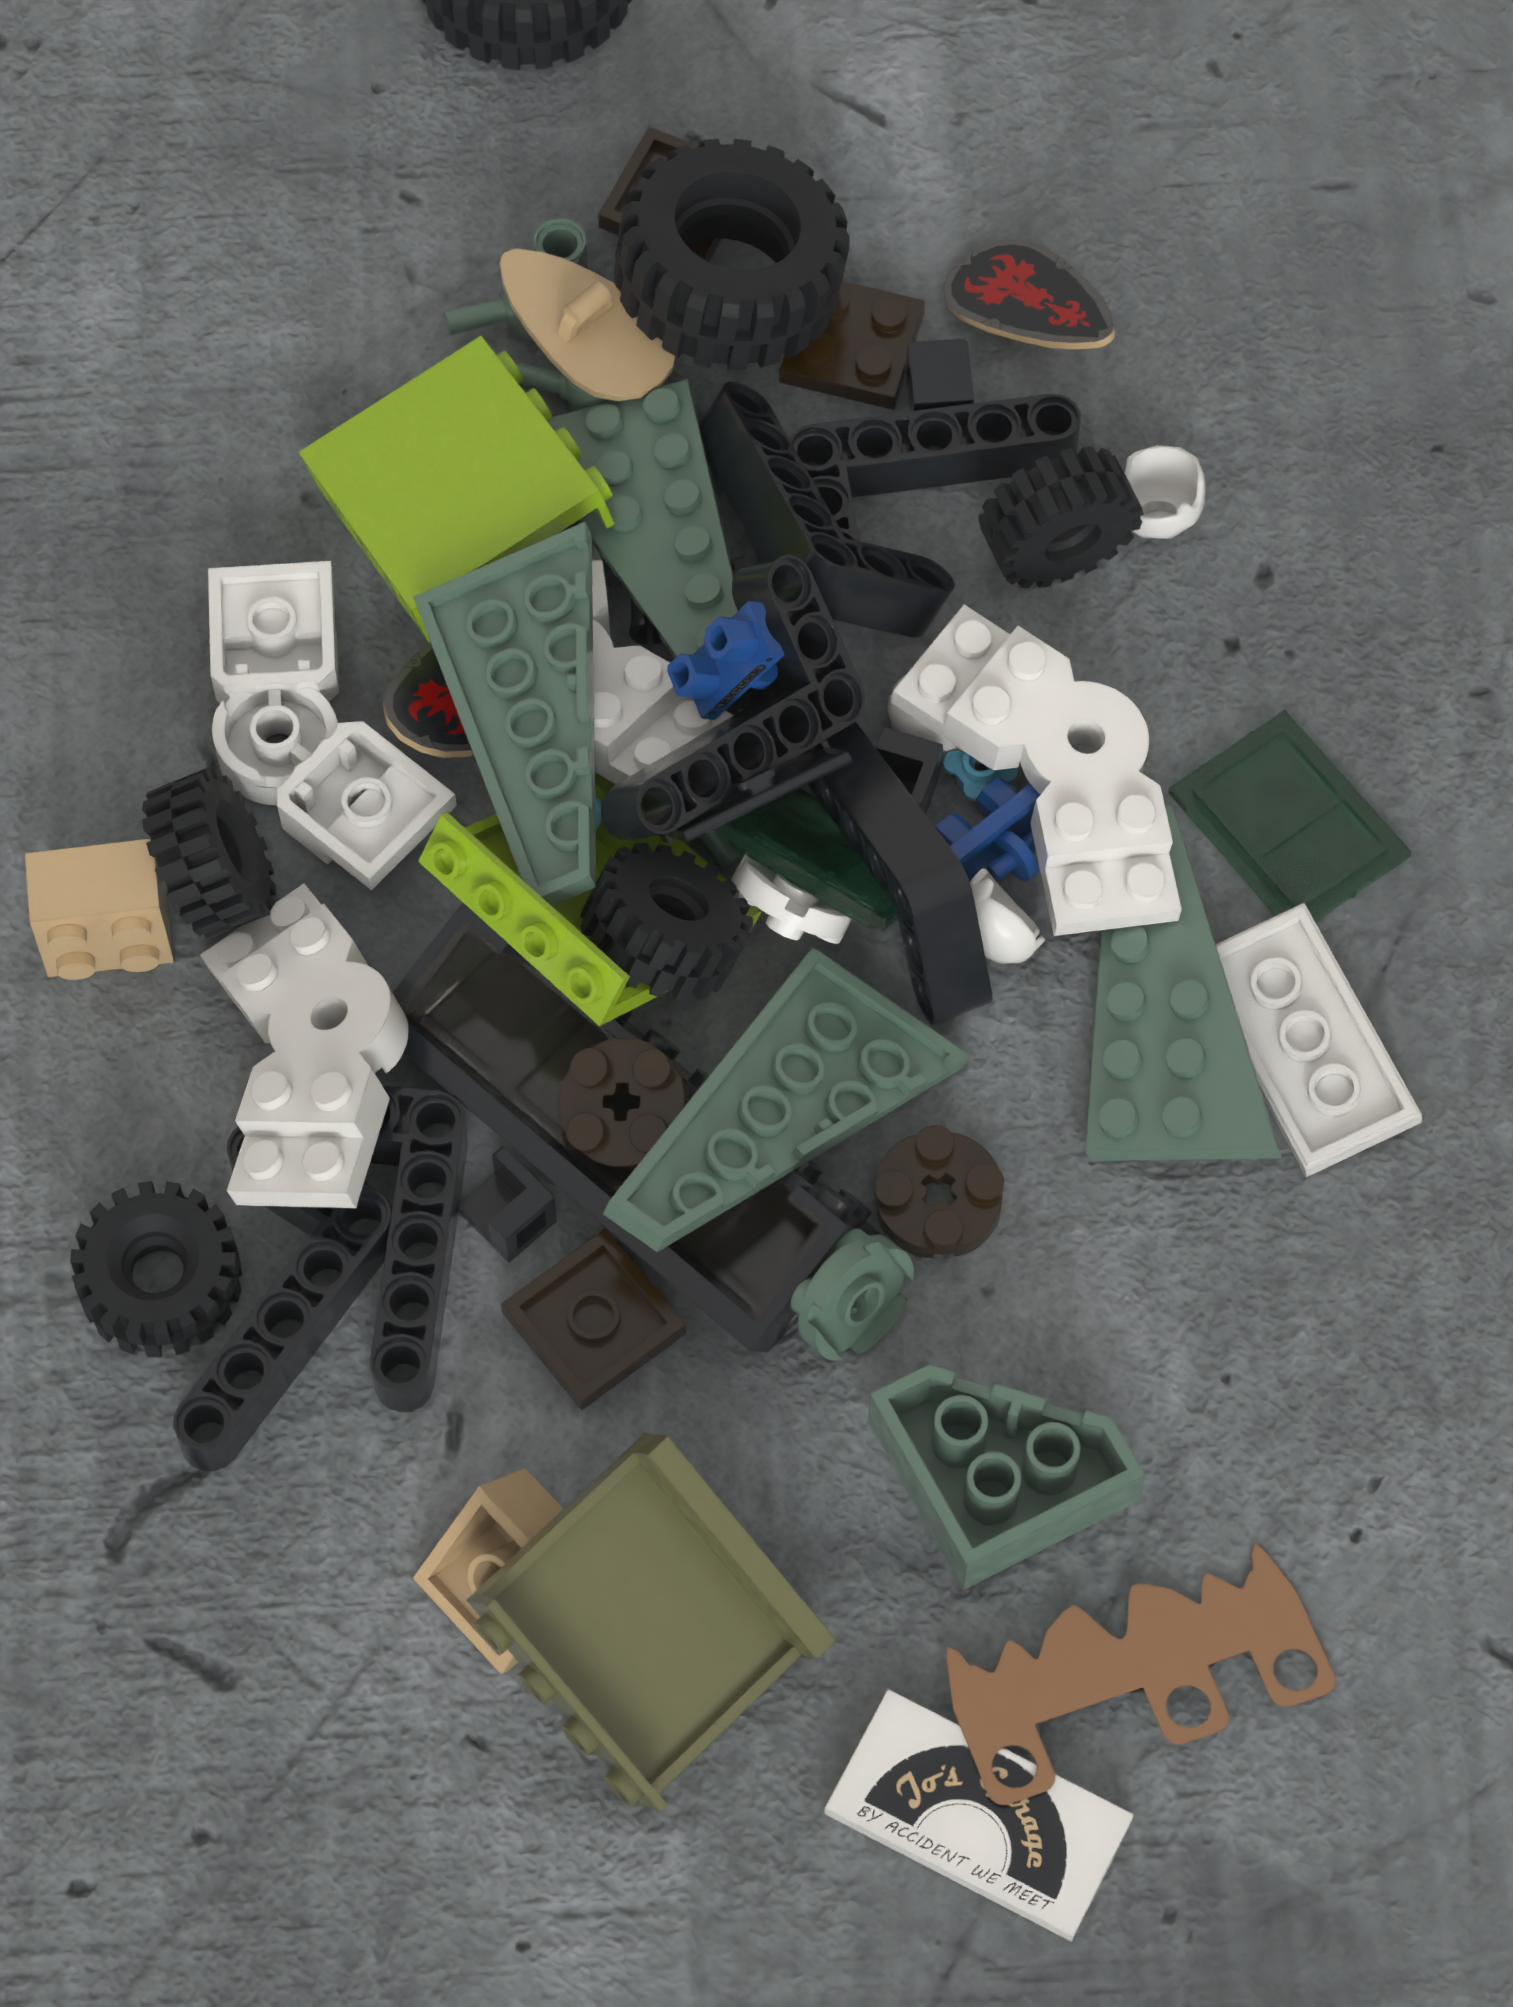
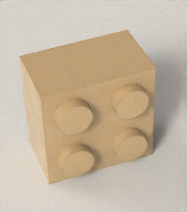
[25,839,174,980]

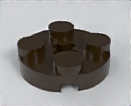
[559,1038,691,1170]
[874,1125,1004,1258]

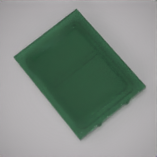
[1168,710,1412,922]
[714,788,898,931]

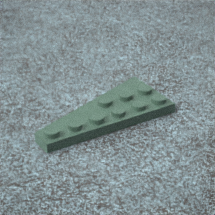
[548,379,738,659]
[413,522,596,906]
[1085,805,1282,1161]
[603,947,970,1252]

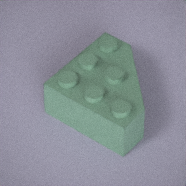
[868,1364,1146,1590]

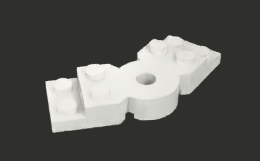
[592,544,733,784]
[208,561,457,891]
[891,605,1182,936]
[200,883,409,1208]

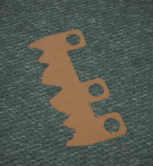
[946,1543,1336,1805]

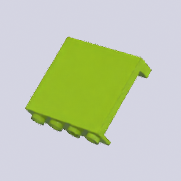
[298,336,615,644]
[418,772,762,1026]

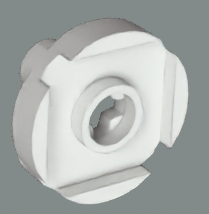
[731,849,855,944]

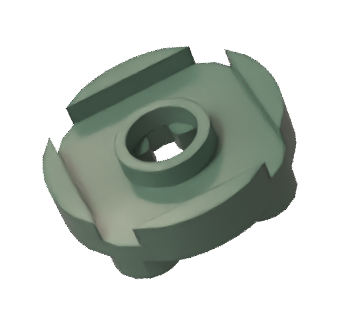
[790,1229,914,1361]

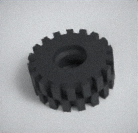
[978,446,1144,589]
[142,767,276,938]
[580,843,753,1001]
[70,1181,242,1358]

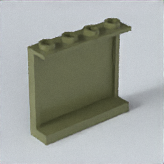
[466,1433,836,1812]

